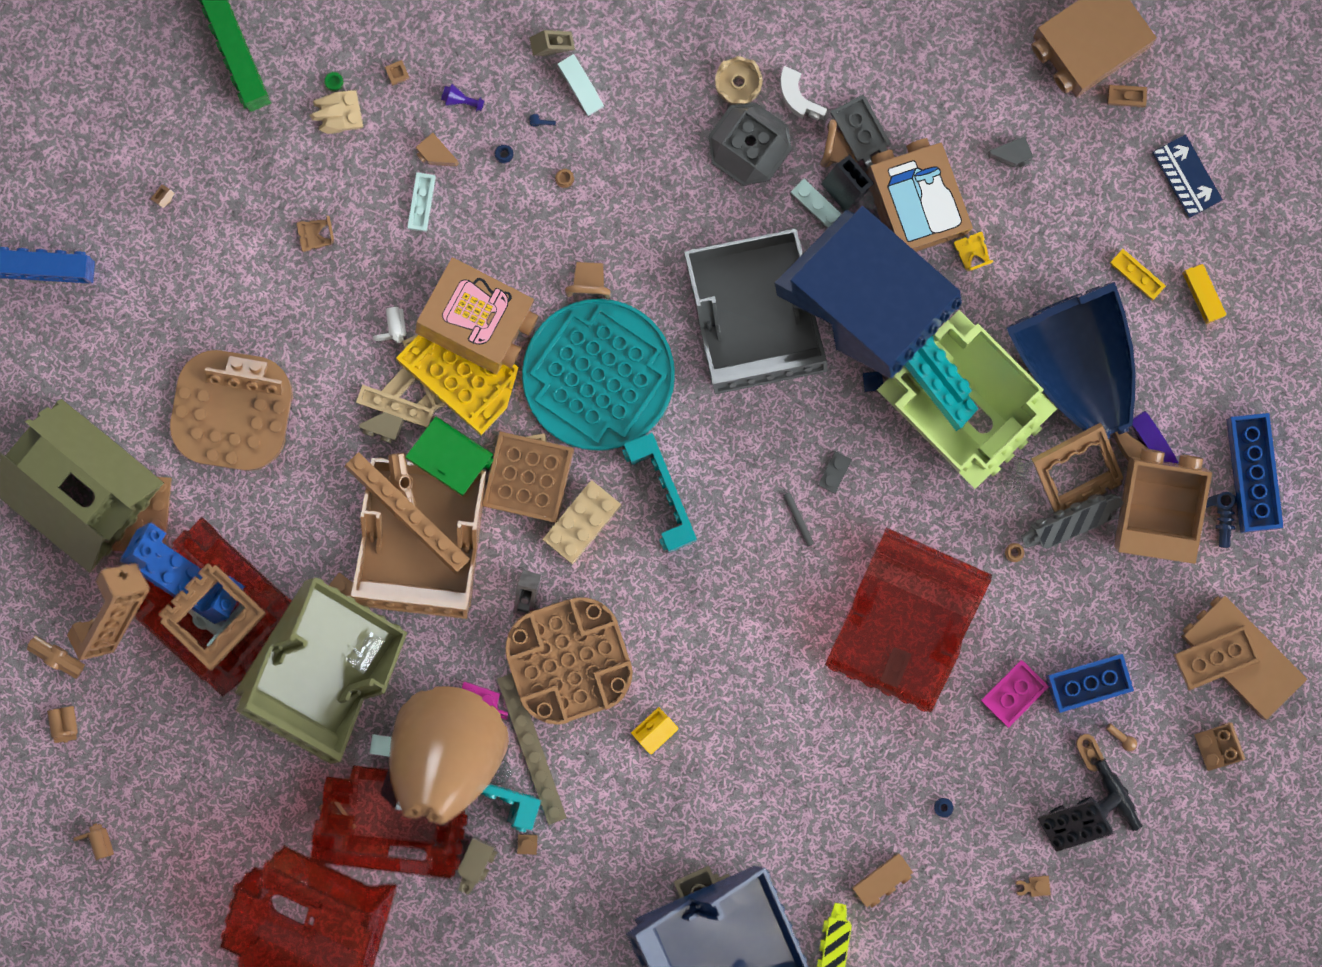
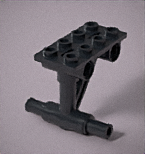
[1038,758,1143,851]

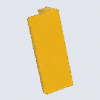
[1182,264,1226,324]

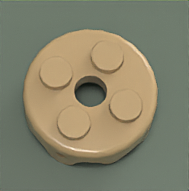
[715,56,763,105]

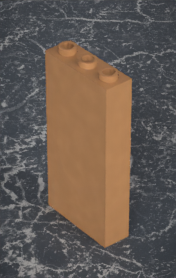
[1181,596,1308,720]

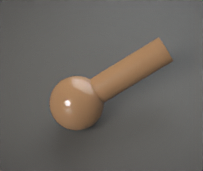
[1106,723,1137,752]

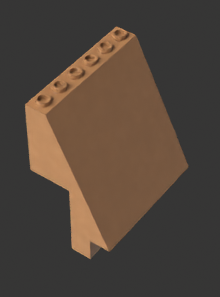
[351,457,486,619]

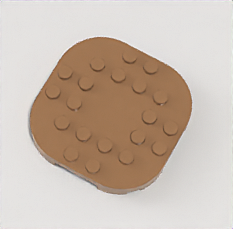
[170,350,293,471]
[505,597,632,724]

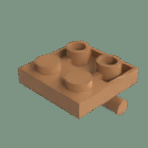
[1194,722,1245,771]

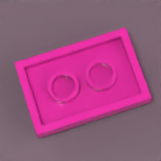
[980,659,1049,728]

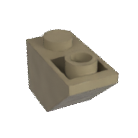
[359,412,404,444]

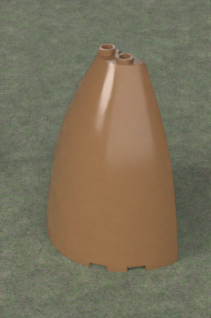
[389,686,509,824]

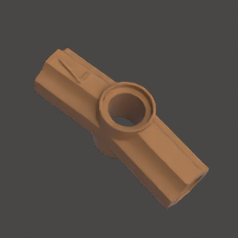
[388,453,417,507]
[27,635,86,679]

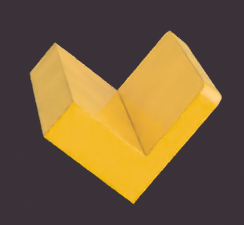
[631,707,679,754]

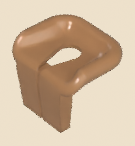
[820,119,856,168]
[565,262,611,299]

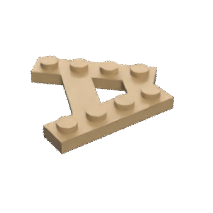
[356,334,446,428]

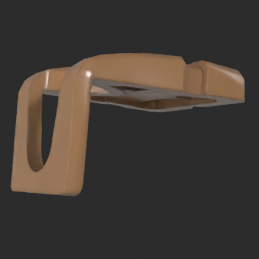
[297,216,334,252]

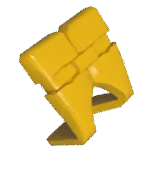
[954,232,993,271]

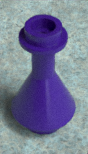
[441,84,485,112]

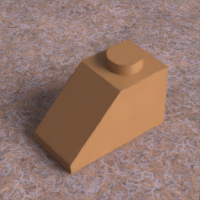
[416,133,459,167]

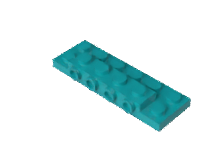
[905,336,979,431]

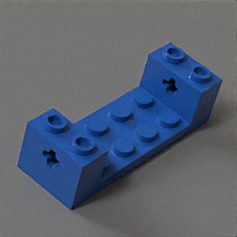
[120,522,245,624]

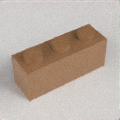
[852,853,914,908]

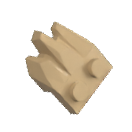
[310,90,363,134]

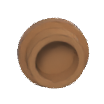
[555,169,574,188]

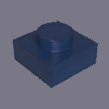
[862,372,883,393]

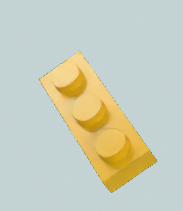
[1109,249,1166,301]

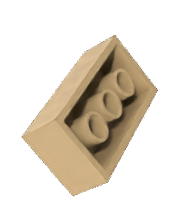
[543,480,622,565]

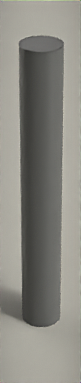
[783,492,815,547]

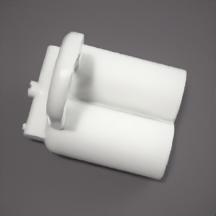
[373,307,406,343]

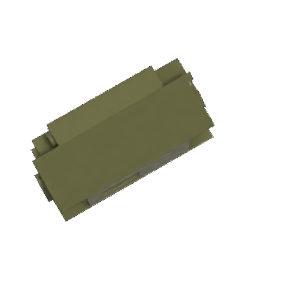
[0,399,164,573]

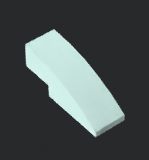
[558,54,604,116]

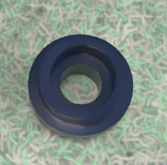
[495,144,514,164]
[934,798,954,817]

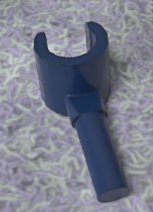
[529,114,556,127]

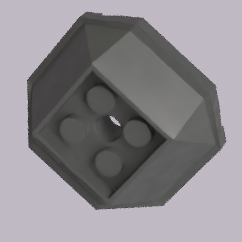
[708,103,792,186]

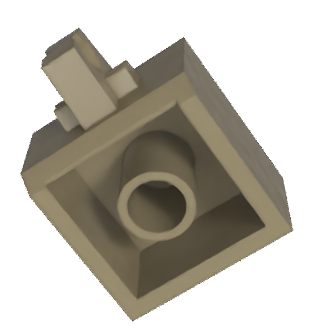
[458,837,498,895]
[673,865,730,898]

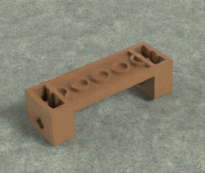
[67,563,149,661]

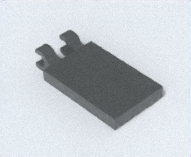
[830,94,891,170]

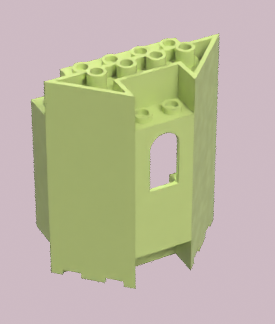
[877,310,1057,489]

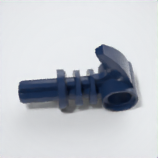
[1206,492,1237,548]

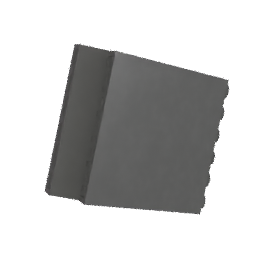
[684,229,828,394]

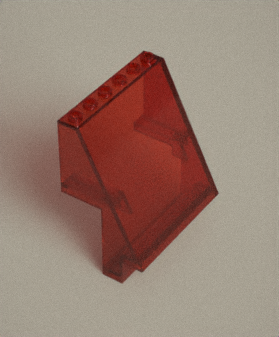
[825,527,992,713]

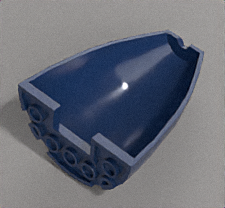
[1006,282,1136,439]

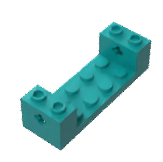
[622,432,697,553]
[481,784,541,832]

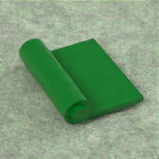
[405,416,494,496]

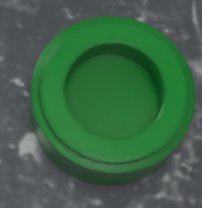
[324,72,344,92]

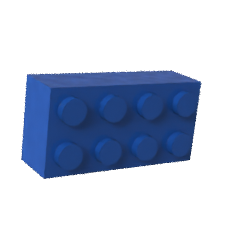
[1045,654,1134,713]

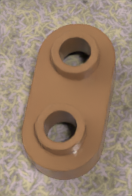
[1076,734,1104,771]

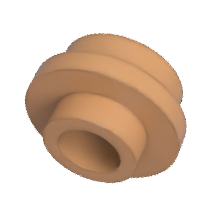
[1005,543,1024,562]

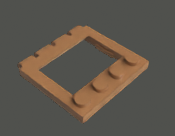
[1031,423,1124,512]
[159,563,266,671]

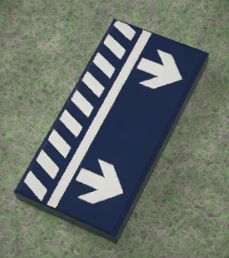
[1152,134,1223,218]

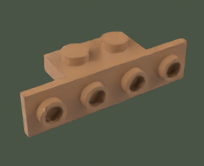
[205,356,282,395]

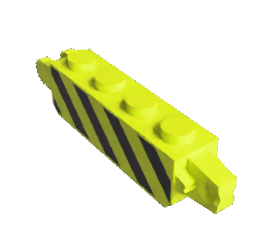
[816,903,852,967]

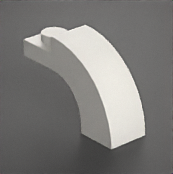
[780,66,827,120]

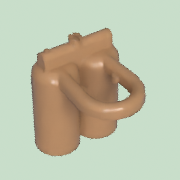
[47,706,78,743]
[73,823,114,860]

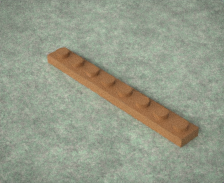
[344,452,470,574]

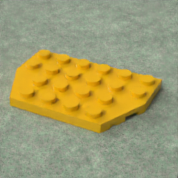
[396,335,519,436]

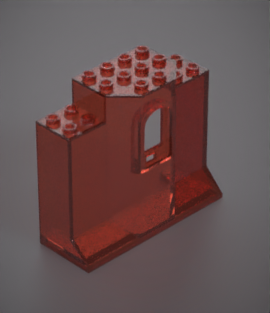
[220,845,398,967]

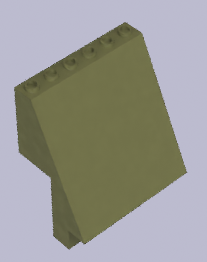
[235,577,407,764]

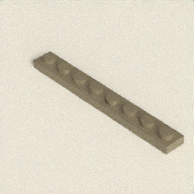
[497,673,567,825]

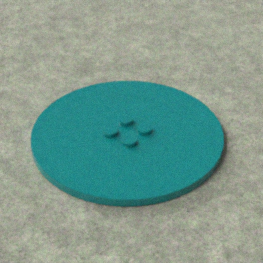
[522,299,675,451]

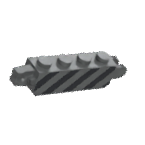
[1020,494,1123,549]

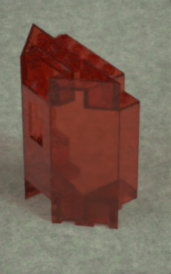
[135,517,292,697]
[308,765,468,879]

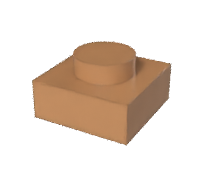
[385,60,410,86]
[151,184,175,208]
[517,834,538,855]

